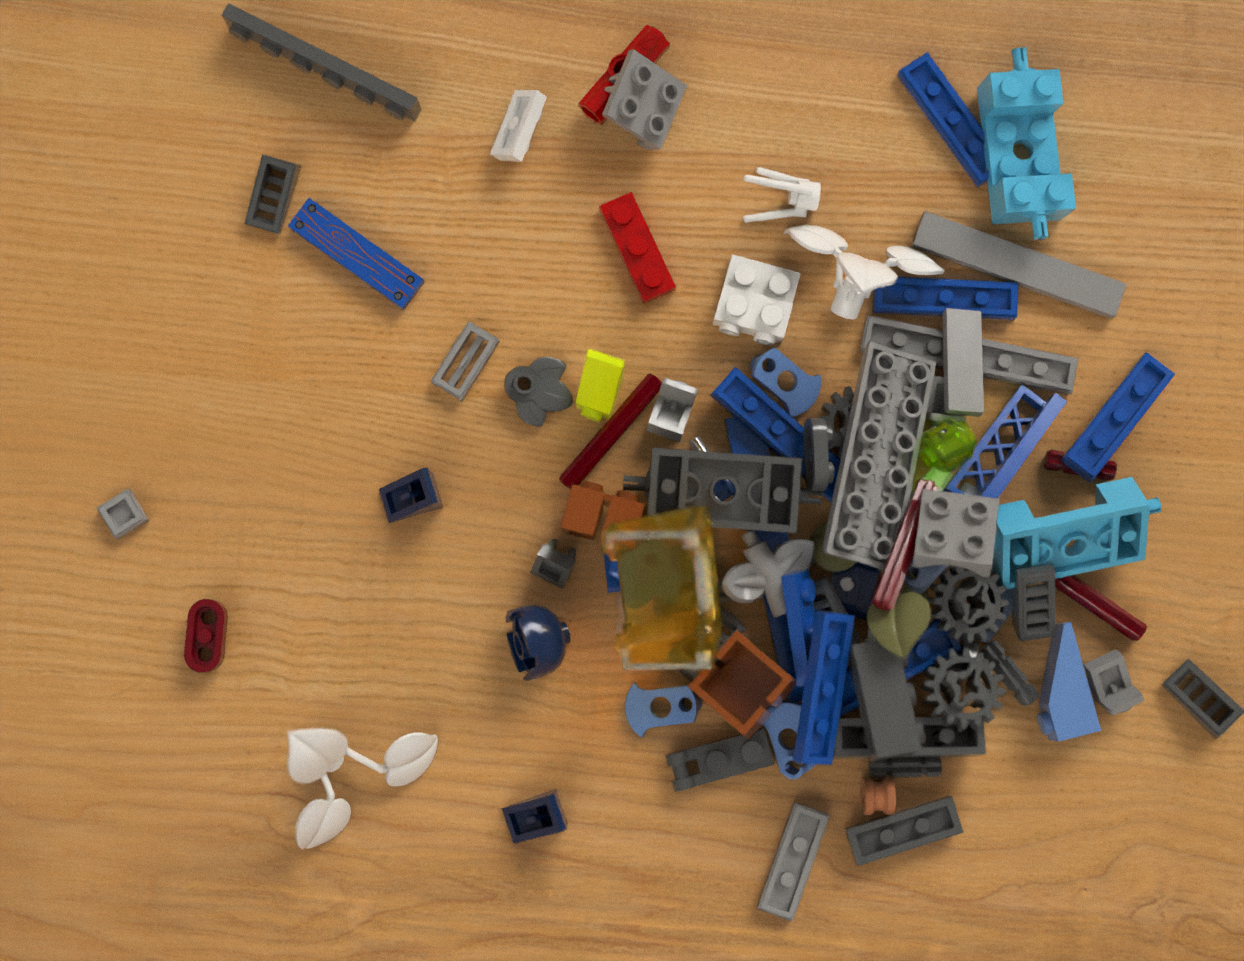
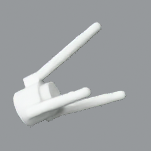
[742,167,821,223]

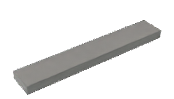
[911,211,1127,319]
[859,315,1078,395]

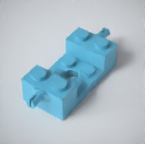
[977,47,1076,240]
[992,477,1162,589]

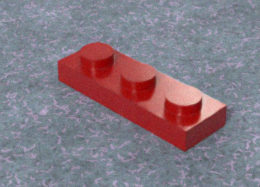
[599,192,676,304]

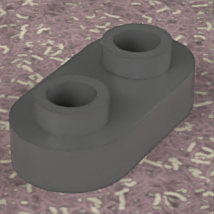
[803,418,834,491]

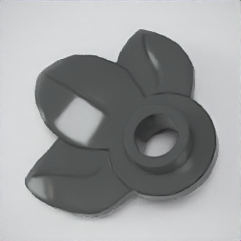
[504,357,573,427]

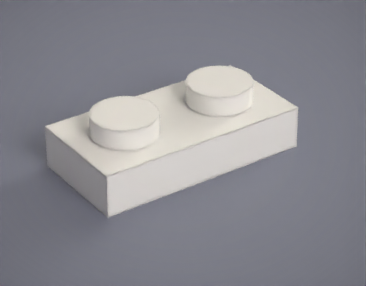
[490,90,547,162]

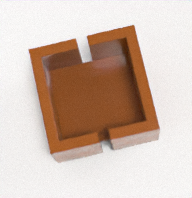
[561,480,645,550]
[688,630,797,739]

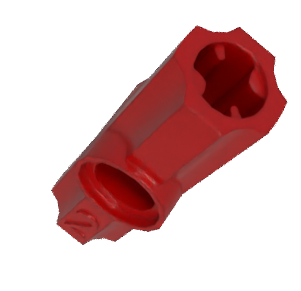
[578,24,670,126]

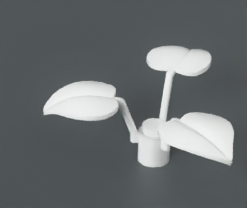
[784,225,945,319]
[287,728,438,849]

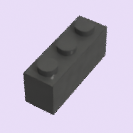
[848,641,925,762]

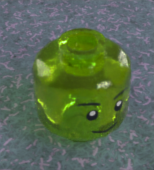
[919,418,977,473]

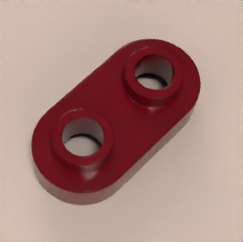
[184,599,228,673]

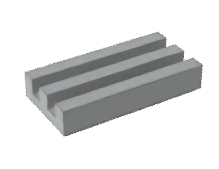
[431,321,500,402]

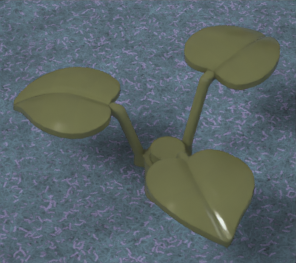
[809,521,931,659]

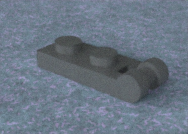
[665,728,774,792]

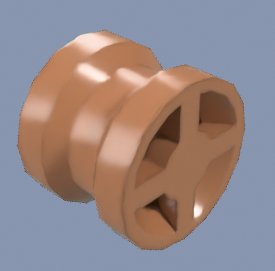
[860,777,896,815]

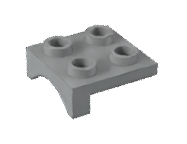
[602,49,687,150]
[913,489,999,578]

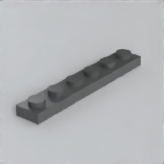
[222,3,421,121]

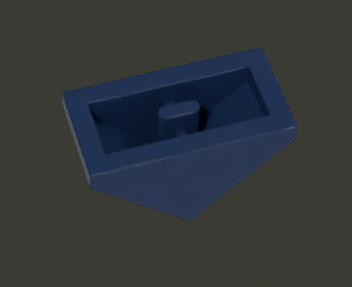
[379,468,443,523]
[502,789,568,844]

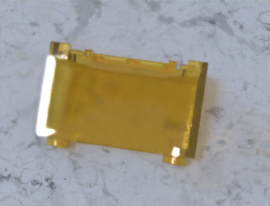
[601,506,722,670]

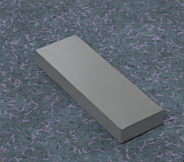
[942,308,984,417]
[757,802,830,922]

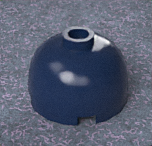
[505,605,570,681]

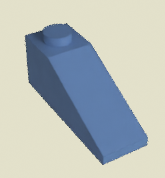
[1037,622,1101,742]

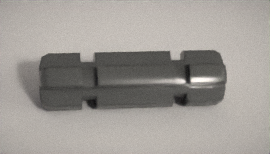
[980,641,1039,706]
[868,757,942,778]

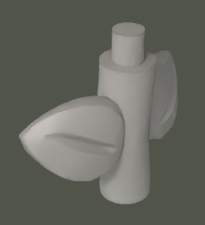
[721,530,815,618]

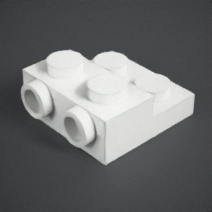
[712,254,801,346]

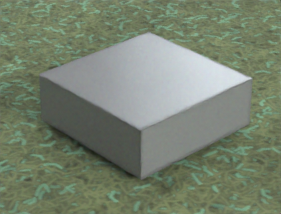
[97,489,149,539]

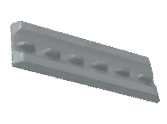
[823,342,936,570]

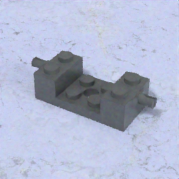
[623,448,822,533]

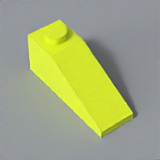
[575,349,625,422]

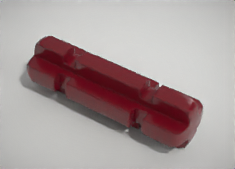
[1044,449,1117,481]

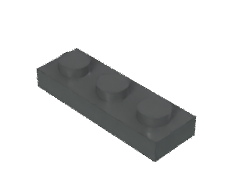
[844,795,964,866]

